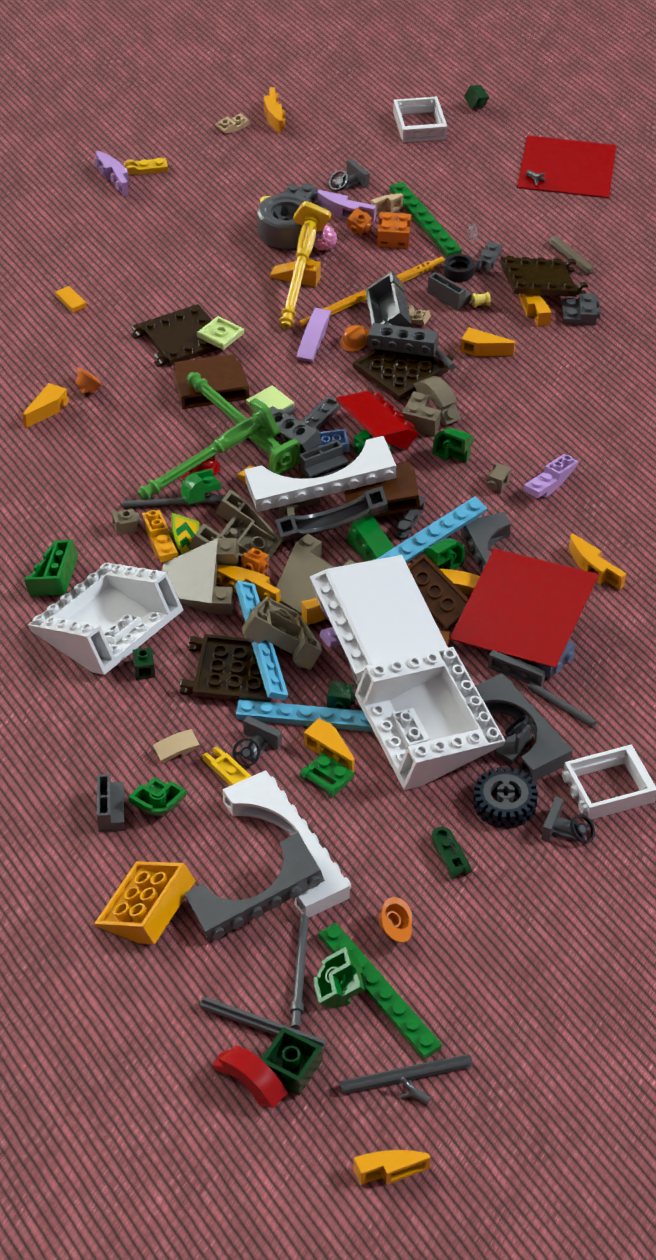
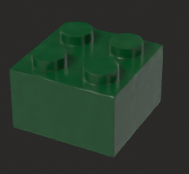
[261,1027,323,1096]

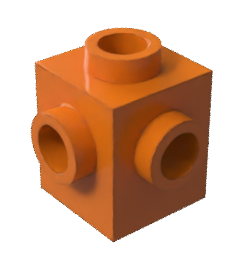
[346,208,372,237]
[241,548,269,575]

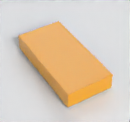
[55,286,87,313]

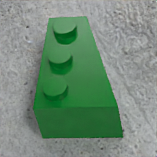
[346,514,394,561]
[24,540,78,596]

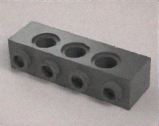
[368,323,439,357]
[264,406,323,453]

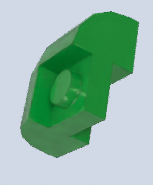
[432,428,474,463]
[180,469,221,504]
[423,538,465,570]
[128,777,187,816]
[314,947,365,1008]

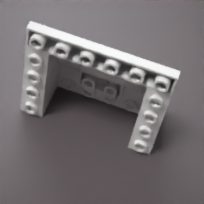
[310,555,448,686]
[28,563,183,675]
[355,647,505,790]

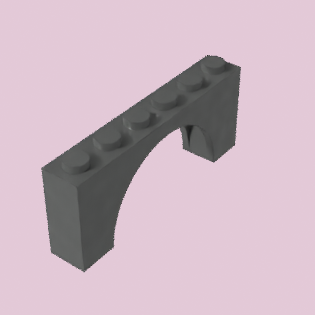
[275,486,389,544]
[461,512,511,574]
[475,673,572,782]
[185,833,325,942]

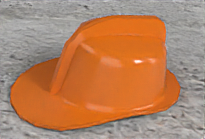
[340,325,370,352]
[75,367,103,394]
[378,897,412,943]

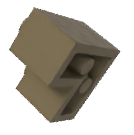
[402,392,441,437]

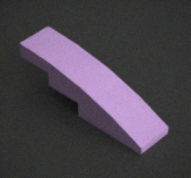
[296,308,331,363]

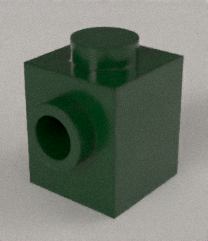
[464,85,490,109]
[132,647,155,680]
[327,681,357,710]

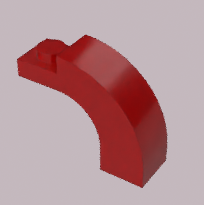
[211,1045,288,1108]

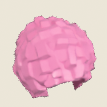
[314,225,337,251]

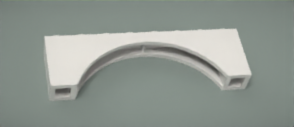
[244,436,397,512]
[223,770,351,918]

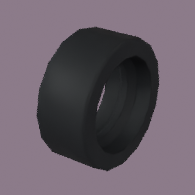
[444,254,475,282]

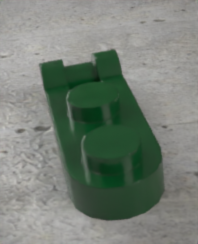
[431,827,472,879]

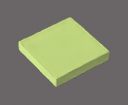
[197,316,244,350]
[246,385,294,410]

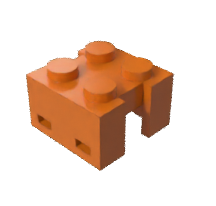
[377,212,411,249]

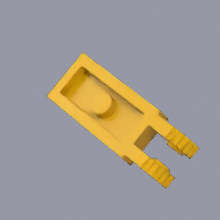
[124,158,168,175]
[202,746,252,786]

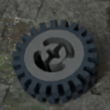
[473,767,538,828]

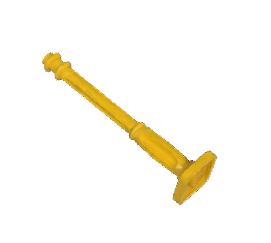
[279,201,332,329]

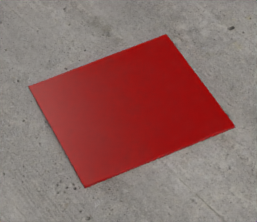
[517,135,616,198]
[449,548,599,668]

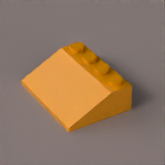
[94,861,195,945]

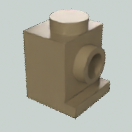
[487,462,511,494]
[111,509,140,536]

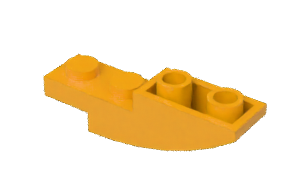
[264,87,285,133]
[142,510,178,563]
[569,533,627,590]
[216,565,281,603]

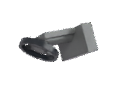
[329,158,370,191]
[495,715,534,765]
[232,716,282,767]
[541,797,595,843]

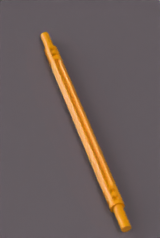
[299,256,445,327]

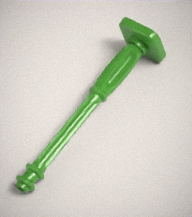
[186,372,301,475]
[137,398,280,500]

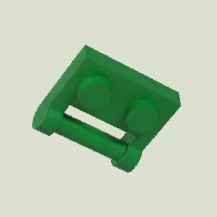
[300,752,354,797]

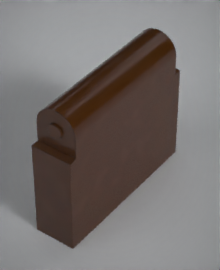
[173,353,249,409]
[344,461,421,517]

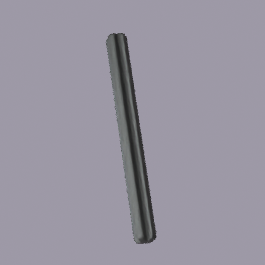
[200,997,326,1050]
[340,1054,472,1094]

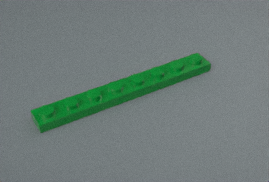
[389,182,462,257]
[318,923,442,1060]

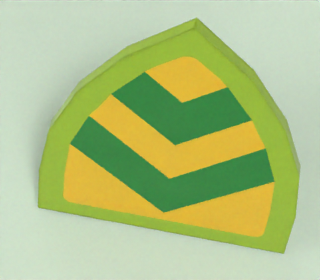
[169,513,199,554]

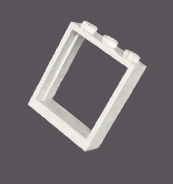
[393,97,447,143]
[562,744,656,820]

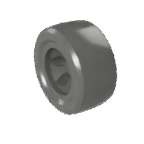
[257,194,310,249]

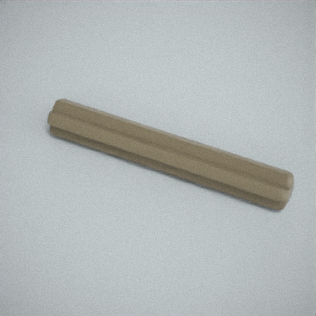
[549,235,594,274]

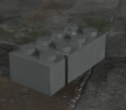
[365,271,412,327]

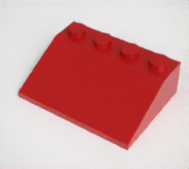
[335,391,419,450]

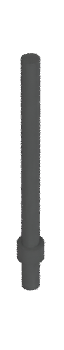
[123,494,225,508]
[290,915,309,1030]

